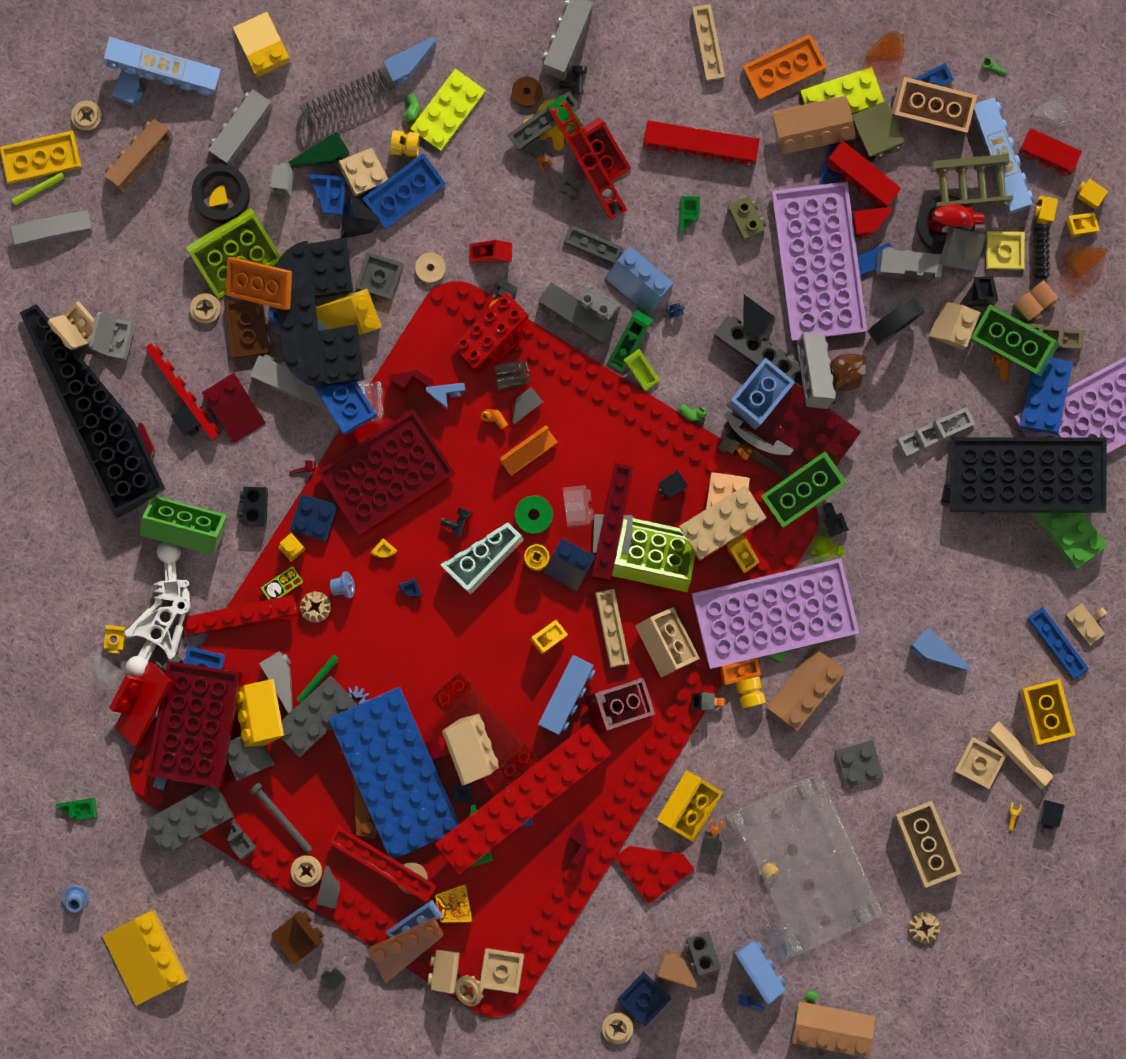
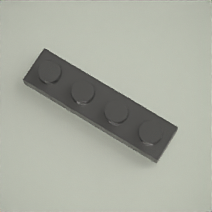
[507,92,580,151]

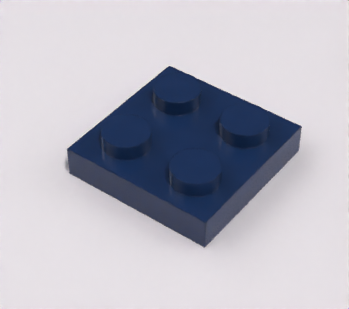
[289,494,338,542]
[617,971,672,1027]

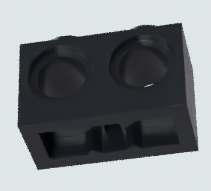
[239,487,268,527]

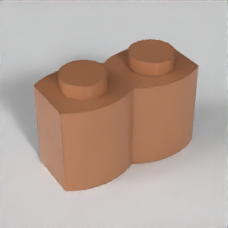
[1013,280,1058,323]

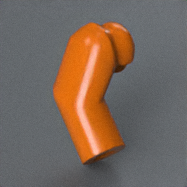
[991,354,1010,380]
[481,409,509,430]

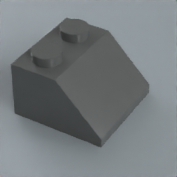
[227,736,274,781]

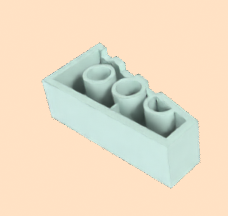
[441,523,524,595]

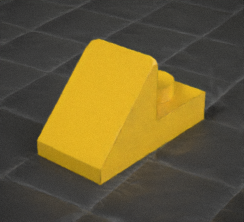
[1066,212,1100,239]
[727,534,760,573]
[530,620,568,654]

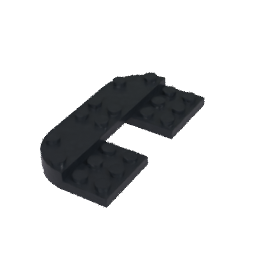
[276,237,365,387]

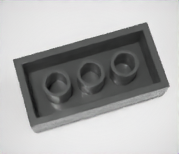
[281,676,358,757]
[145,786,234,855]

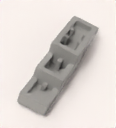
[9,210,92,246]
[896,407,975,458]

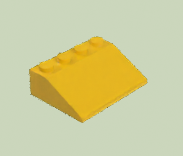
[102,910,189,1006]

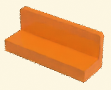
[500,425,558,476]

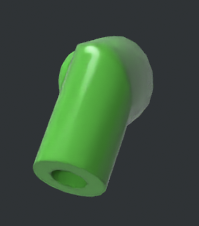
[403,93,420,122]
[677,404,707,422]

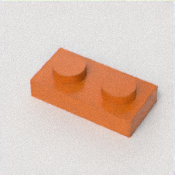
[720,658,761,685]

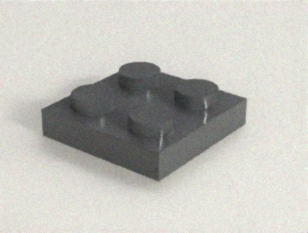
[355,252,404,300]
[835,740,884,788]

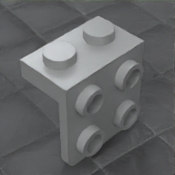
[89,312,136,360]

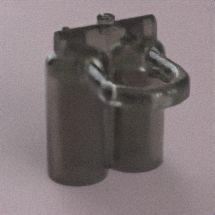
[494,360,531,391]

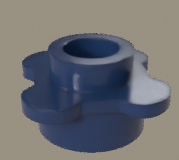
[666,303,685,318]
[453,784,472,803]

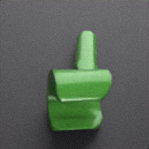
[982,57,1007,75]
[795,990,818,1011]

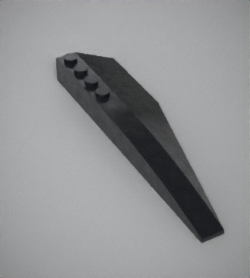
[19,304,166,518]

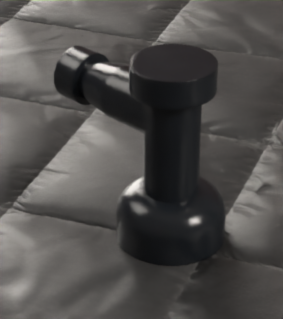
[559,66,587,94]
[440,507,473,537]

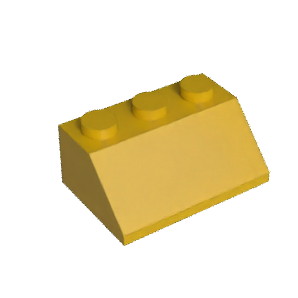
[237,679,284,747]
[657,770,723,843]

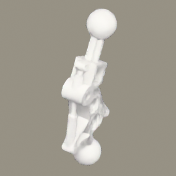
[124,541,191,678]

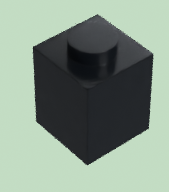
[171,405,201,437]
[657,470,688,501]
[1038,800,1065,830]

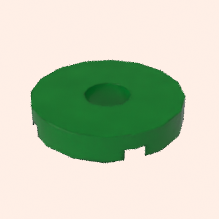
[515,495,553,534]

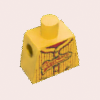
[435,884,472,922]

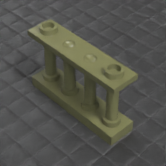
[931,154,1014,210]

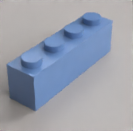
[538,655,595,735]

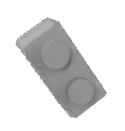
[269,162,294,197]

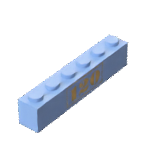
[102,37,220,96]
[973,98,1033,214]

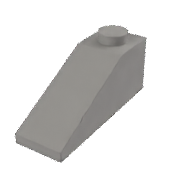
[259,652,293,713]

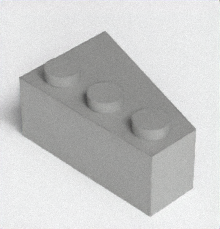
[875,247,943,283]

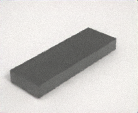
[563,225,623,264]

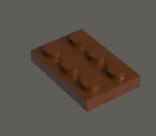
[224,299,270,359]

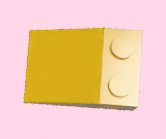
[233,12,291,78]
[317,289,382,335]

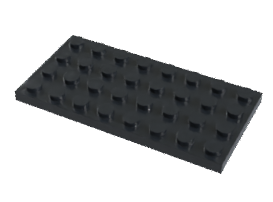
[950,437,1107,513]

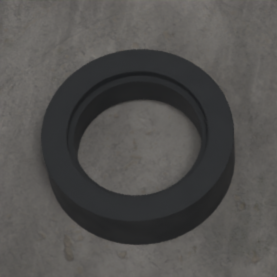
[191,163,250,223]
[917,195,975,254]
[867,298,924,346]

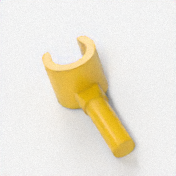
[1008,802,1022,831]

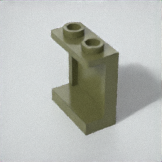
[852,101,904,161]

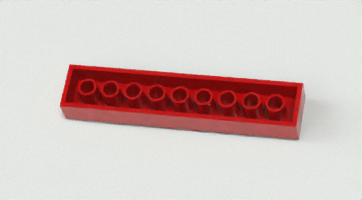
[434,724,612,876]

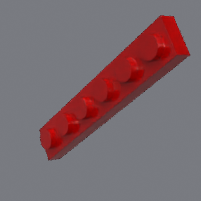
[145,343,219,441]
[183,595,297,637]
[328,826,438,903]

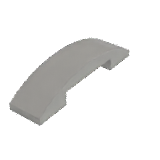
[725,410,794,455]

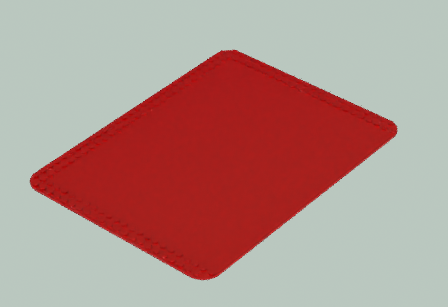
[129,281,818,1017]

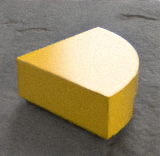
[209,185,229,208]
[371,538,398,558]

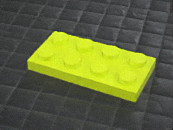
[800,67,884,114]
[410,69,486,151]

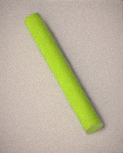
[12,172,65,206]

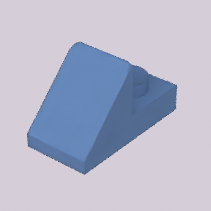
[426,383,466,410]

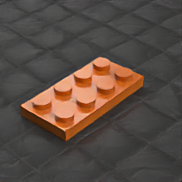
[742,34,827,101]
[226,257,292,310]

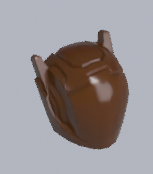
[830,354,866,391]

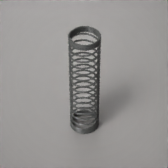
[300,66,395,127]

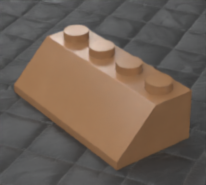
[772,95,856,155]
[104,119,173,194]
[766,648,846,732]
[656,948,697,988]
[791,1001,875,1058]

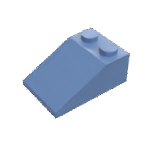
[726,358,795,430]

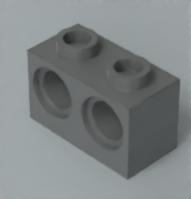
[684,931,721,976]

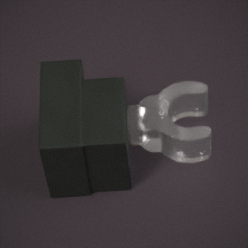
[321,956,354,989]

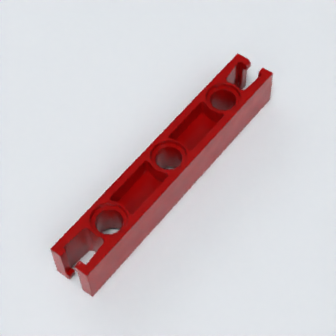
[549,101,628,220]

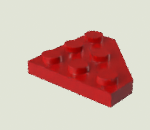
[614,846,695,904]

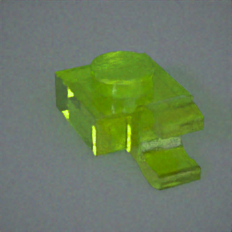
[810,535,845,559]

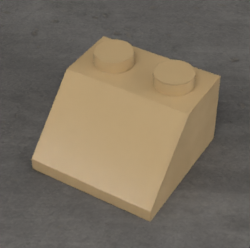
[929,301,981,350]
[428,950,460,994]

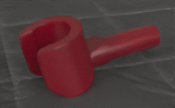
[289,460,316,475]

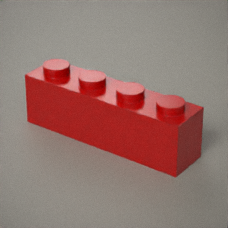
[825,141,902,208]

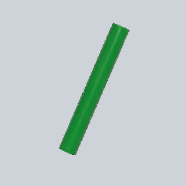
[297,655,339,702]

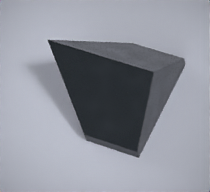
[341,194,381,238]
[959,276,998,307]
[742,294,775,340]

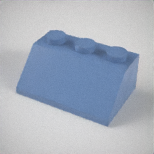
[605,246,673,315]
[734,940,786,1004]

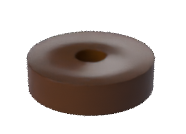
[512,76,542,107]

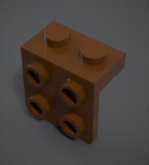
[271,910,324,964]

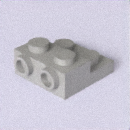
[577,285,621,320]

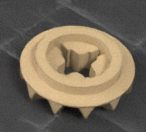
[71,101,102,131]
[190,293,221,324]
[300,591,331,622]
[291,856,322,887]
[909,912,940,943]
[455,975,484,1006]
[602,1013,633,1044]

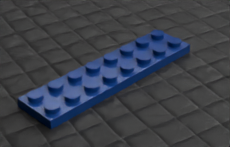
[268,308,377,436]

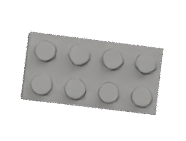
[541,0,593,81]

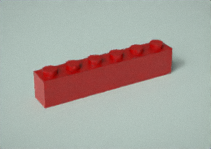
[643,120,760,167]

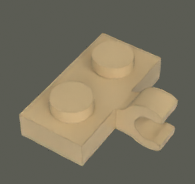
[1066,603,1107,646]

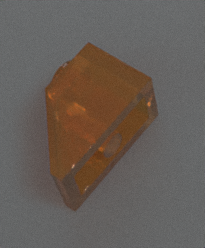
[865,31,904,61]
[1063,247,1109,279]

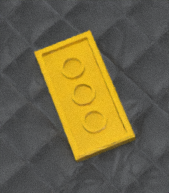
[0,130,82,184]

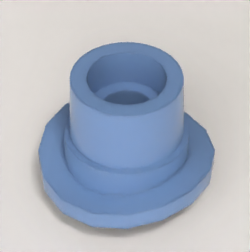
[330,572,355,598]
[61,885,89,912]

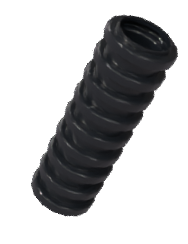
[1033,225,1050,279]

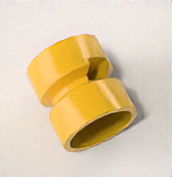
[390,130,420,158]
[524,544,550,571]
[736,677,766,709]

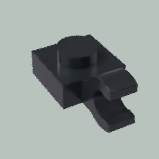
[823,502,849,538]

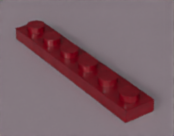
[592,463,634,580]

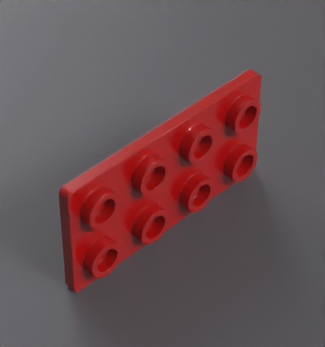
[453,292,529,370]
[109,662,172,746]

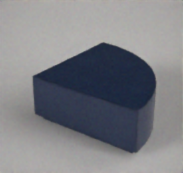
[398,578,423,598]

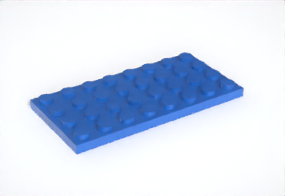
[328,687,460,859]

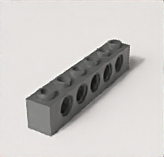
[714,315,804,389]

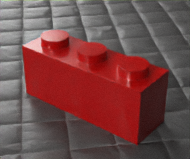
[1019,128,1082,176]

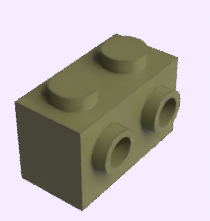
[727,196,766,242]

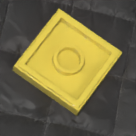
[986,231,1025,270]

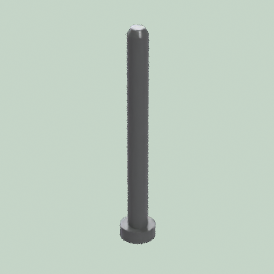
[249,783,312,853]

